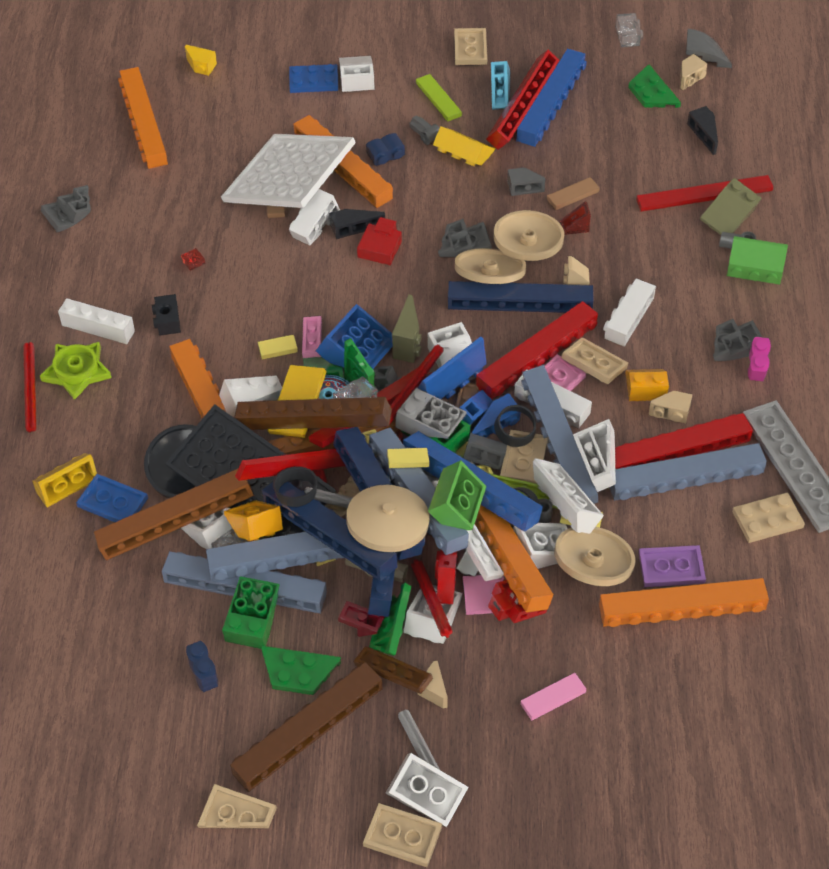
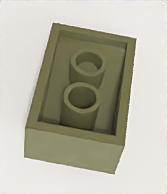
[700,178,762,235]
[392,294,422,363]

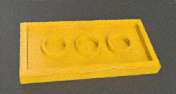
[267,365,327,438]

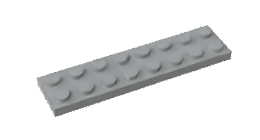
[743,400,829,533]

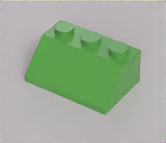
[727,236,788,285]
[428,460,487,531]

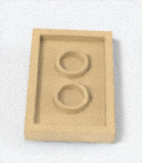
[454,28,487,65]
[561,337,628,384]
[500,430,548,484]
[732,493,805,543]
[363,803,442,867]

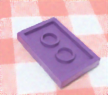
[639,545,706,587]

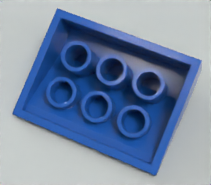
[315,304,392,369]
[417,337,487,400]

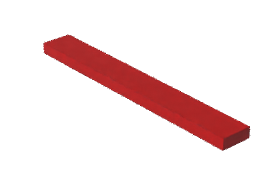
[636,175,774,212]
[309,368,432,448]
[235,449,345,481]

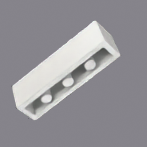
[603,279,656,347]
[58,298,135,344]
[514,370,592,428]

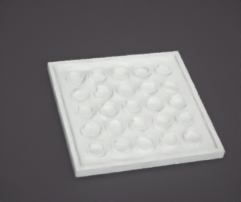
[221,134,356,208]

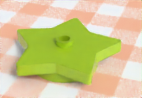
[40,342,111,399]

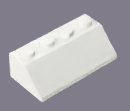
[533,458,604,534]

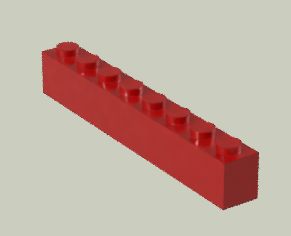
[486,49,560,150]
[476,301,598,399]
[615,413,753,469]

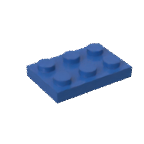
[289,64,338,93]
[76,474,148,522]

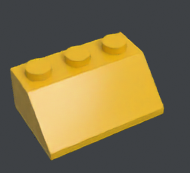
[433,126,495,167]
[33,453,97,507]

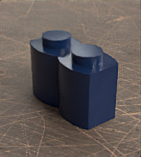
[366,133,405,166]
[186,641,218,692]

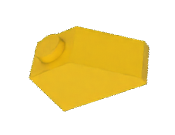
[185,45,217,76]

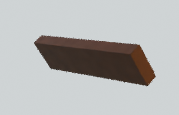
[353,646,433,694]

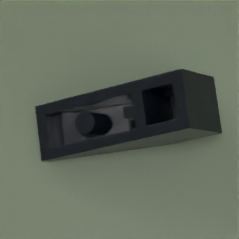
[687,106,718,155]
[329,209,385,239]

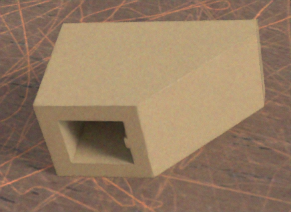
[680,54,707,90]
[563,256,589,285]
[649,391,692,424]

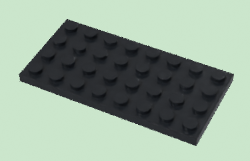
[165,404,337,539]

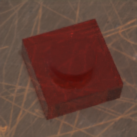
[181,248,206,271]

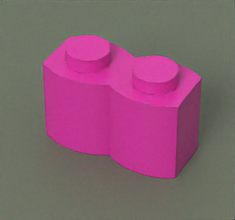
[748,337,771,381]

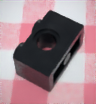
[152,294,181,336]

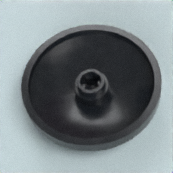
[144,424,196,499]

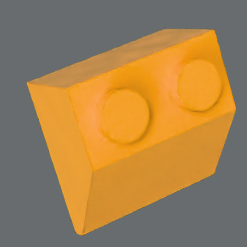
[625,369,669,401]
[224,500,283,542]

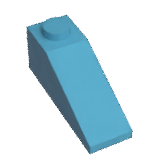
[491,61,510,110]

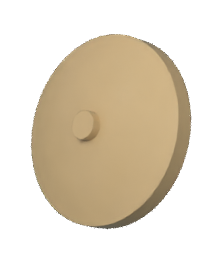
[494,210,564,261]
[454,248,526,284]
[346,485,429,552]
[554,527,635,586]

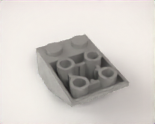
[395,388,467,438]

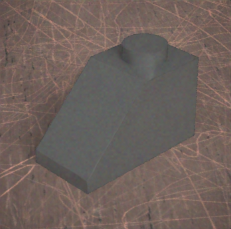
[507,167,545,196]

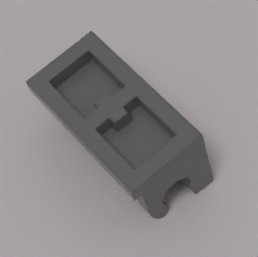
[463,433,507,470]

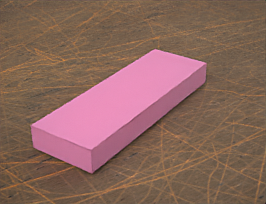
[302,316,322,358]
[520,673,586,721]

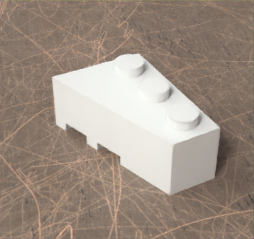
[289,189,340,245]
[219,376,282,417]
[573,419,616,492]

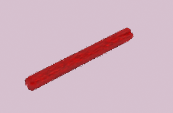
[23,342,36,432]
[385,344,444,427]
[411,560,453,638]

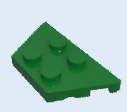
[628,64,681,108]
[344,338,375,397]
[369,583,411,656]
[261,646,341,695]

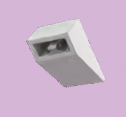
[339,56,374,92]
[428,322,475,380]

